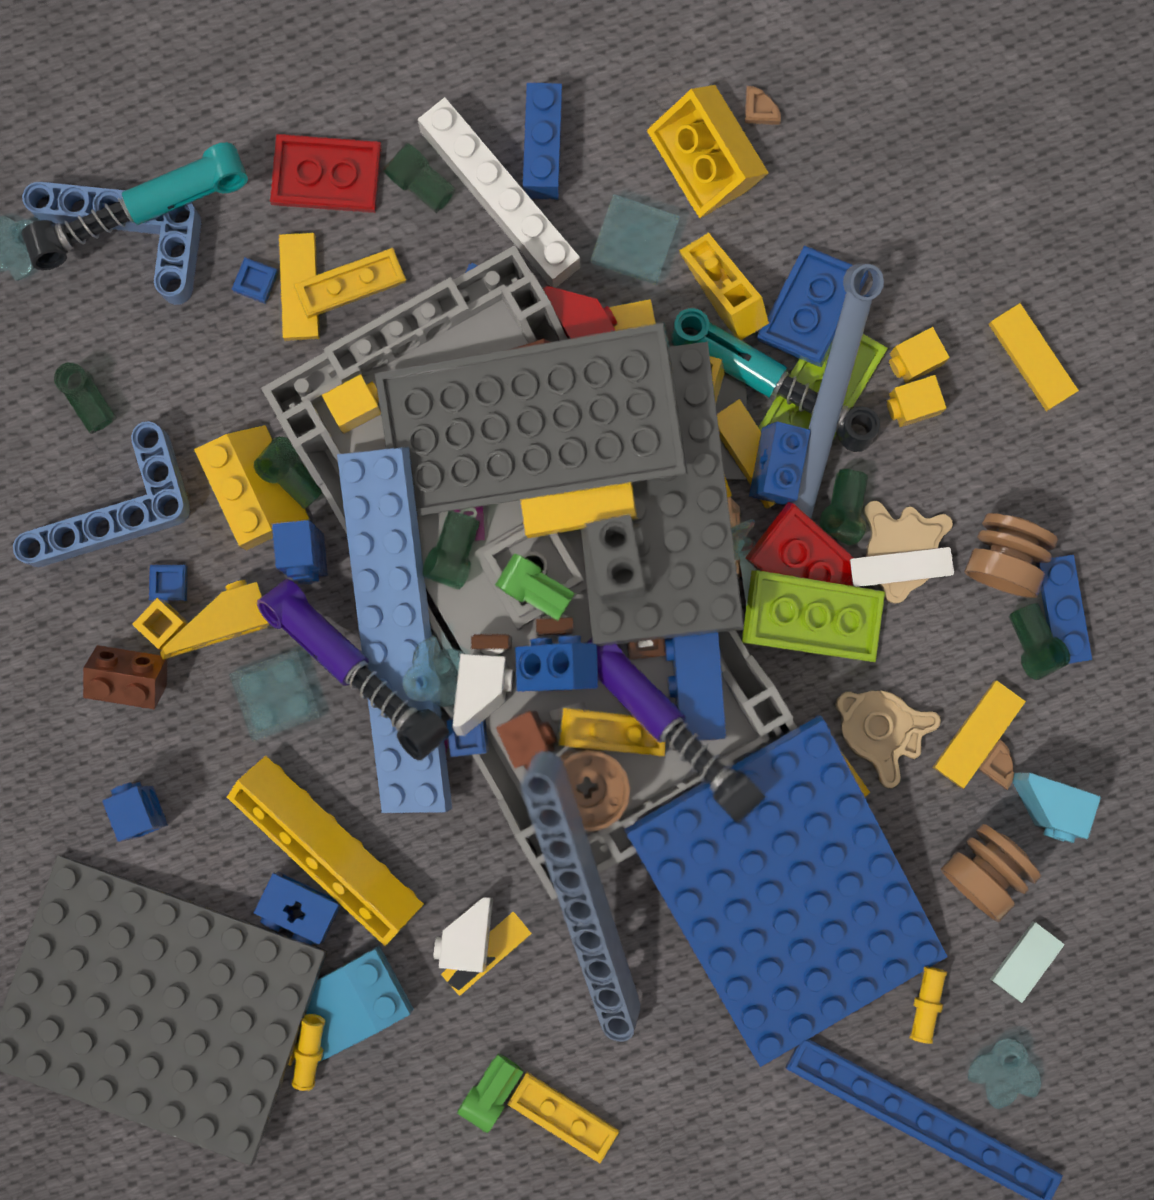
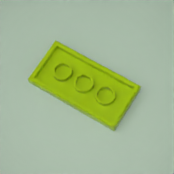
[758,334,888,440]
[742,570,885,662]

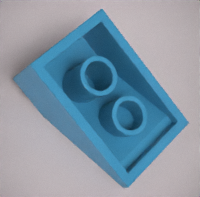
[300,945,414,1063]

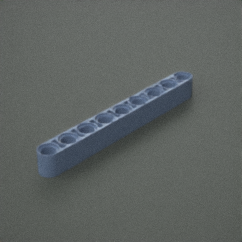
[521,751,641,1042]

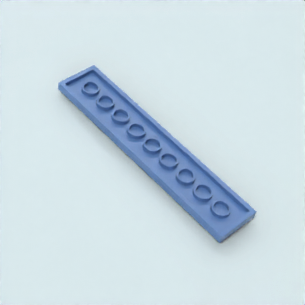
[337,447,452,813]

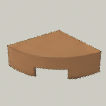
[745,86,781,125]
[978,739,1014,790]

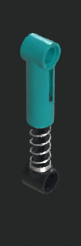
[21,142,248,271]
[671,308,880,452]

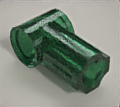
[383,143,456,213]
[54,362,117,434]
[254,436,322,509]
[820,469,868,546]
[422,511,480,590]
[1009,603,1070,680]

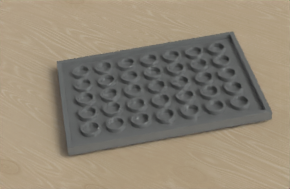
[0,855,328,1166]

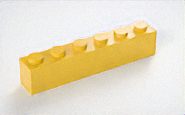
[227,755,424,946]

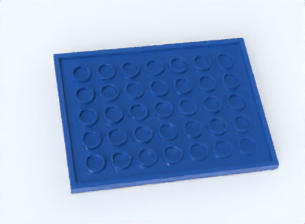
[624,716,948,1067]

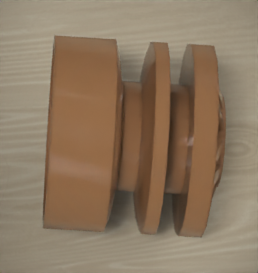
[964,513,1058,598]
[559,748,630,831]
[941,824,1041,922]

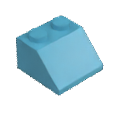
[1012,773,1101,843]

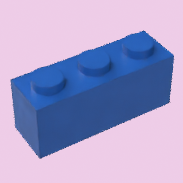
[523,83,562,200]
[272,520,328,584]
[665,632,726,741]

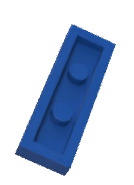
[1036,555,1092,666]

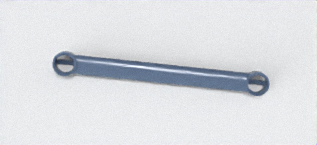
[791,263,884,518]

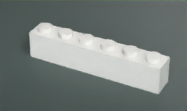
[418,97,580,288]

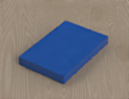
[757,246,869,368]

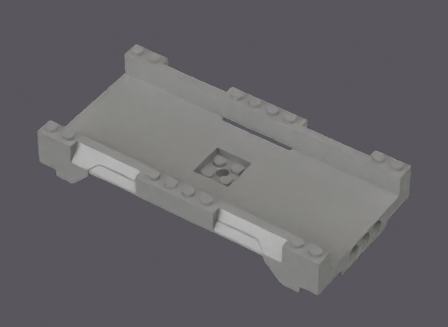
[261,245,797,900]

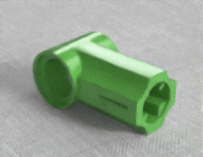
[495,553,575,621]
[457,1053,524,1134]

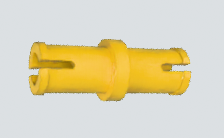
[909,967,947,1044]
[291,1014,325,1091]

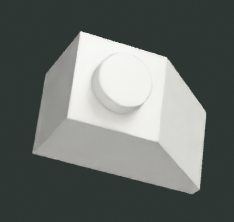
[453,654,514,736]
[434,897,493,972]

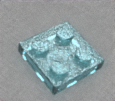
[591,194,680,285]
[229,650,321,741]

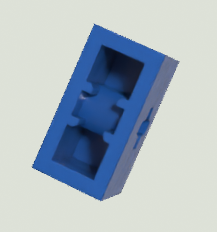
[749,421,810,505]
[254,871,341,945]

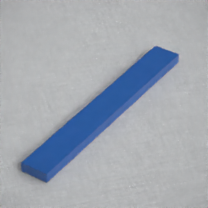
[785,1039,1063,1200]

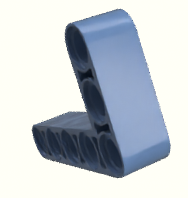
[22,182,201,305]
[13,421,190,567]

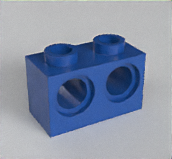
[515,636,598,692]
[102,782,168,842]

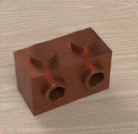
[83,645,168,710]
[495,710,557,771]

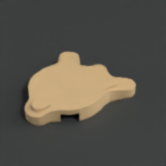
[863,501,953,604]
[836,691,941,788]

